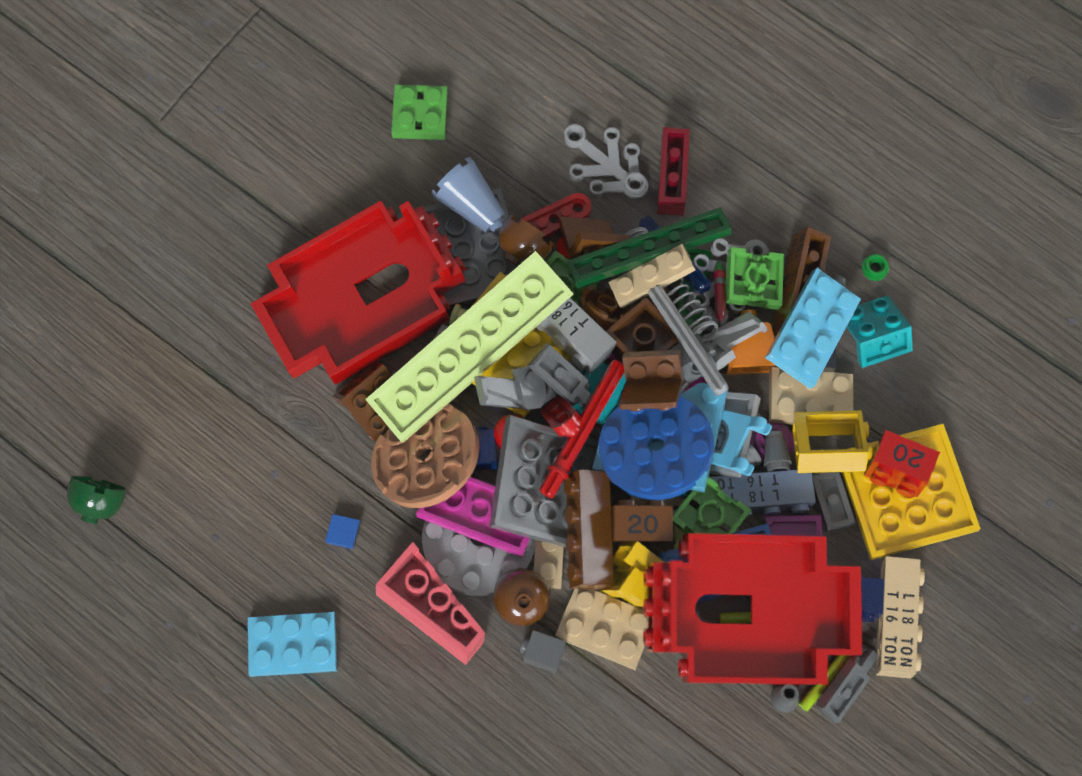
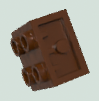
[559,217,630,260]
[619,350,684,411]
[332,362,392,441]

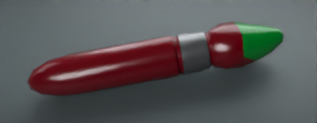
[713,262,726,322]

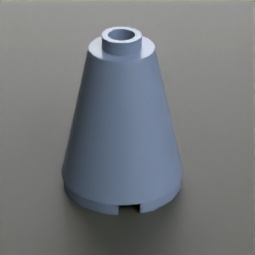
[431,157,505,233]

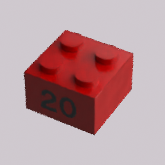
[864,430,940,497]

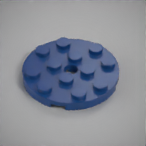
[599,396,714,500]

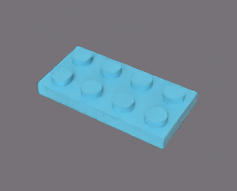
[765,268,861,389]

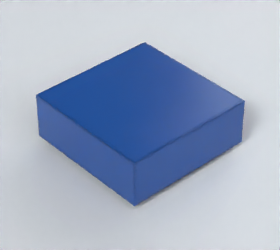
[325,514,361,549]

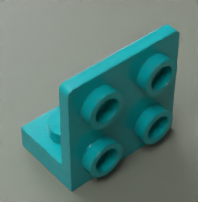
[846,296,913,368]

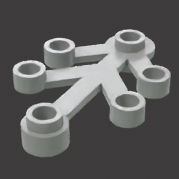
[564,124,648,199]
[686,238,769,314]

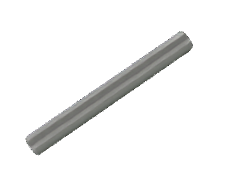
[649,285,728,396]

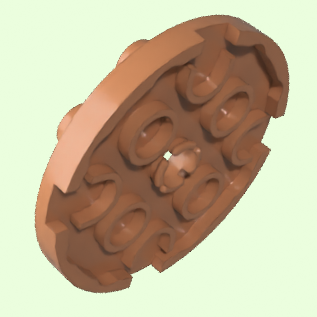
[371,404,480,508]

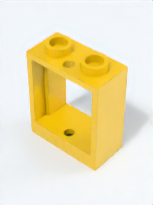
[792,410,873,473]

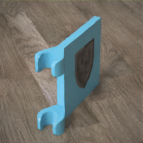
[711,410,772,476]

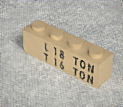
[876,556,925,679]

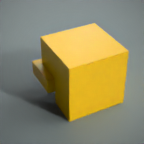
[600,541,663,606]

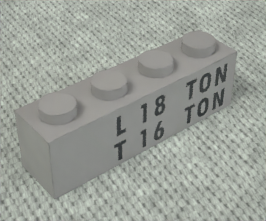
[536,298,617,374]

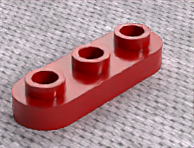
[518,193,591,240]
[540,396,582,437]

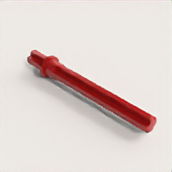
[539,360,624,498]

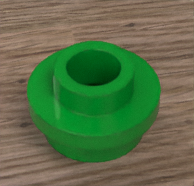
[862,254,889,281]

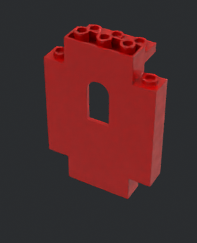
[250,201,466,385]
[643,533,862,685]

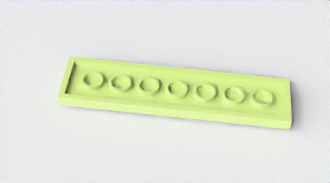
[366,251,573,442]

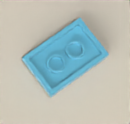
[248,612,337,677]

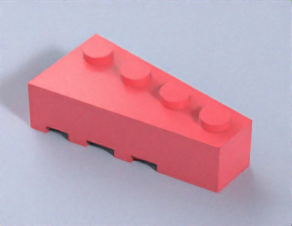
[376,542,485,665]

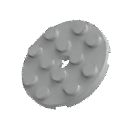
[422,485,535,596]

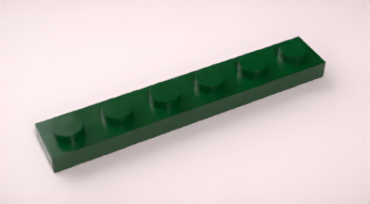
[567,207,732,288]

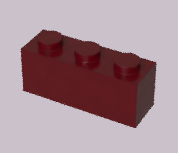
[657,127,690,216]

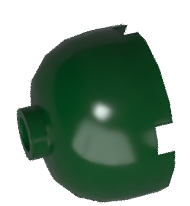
[67,475,126,524]

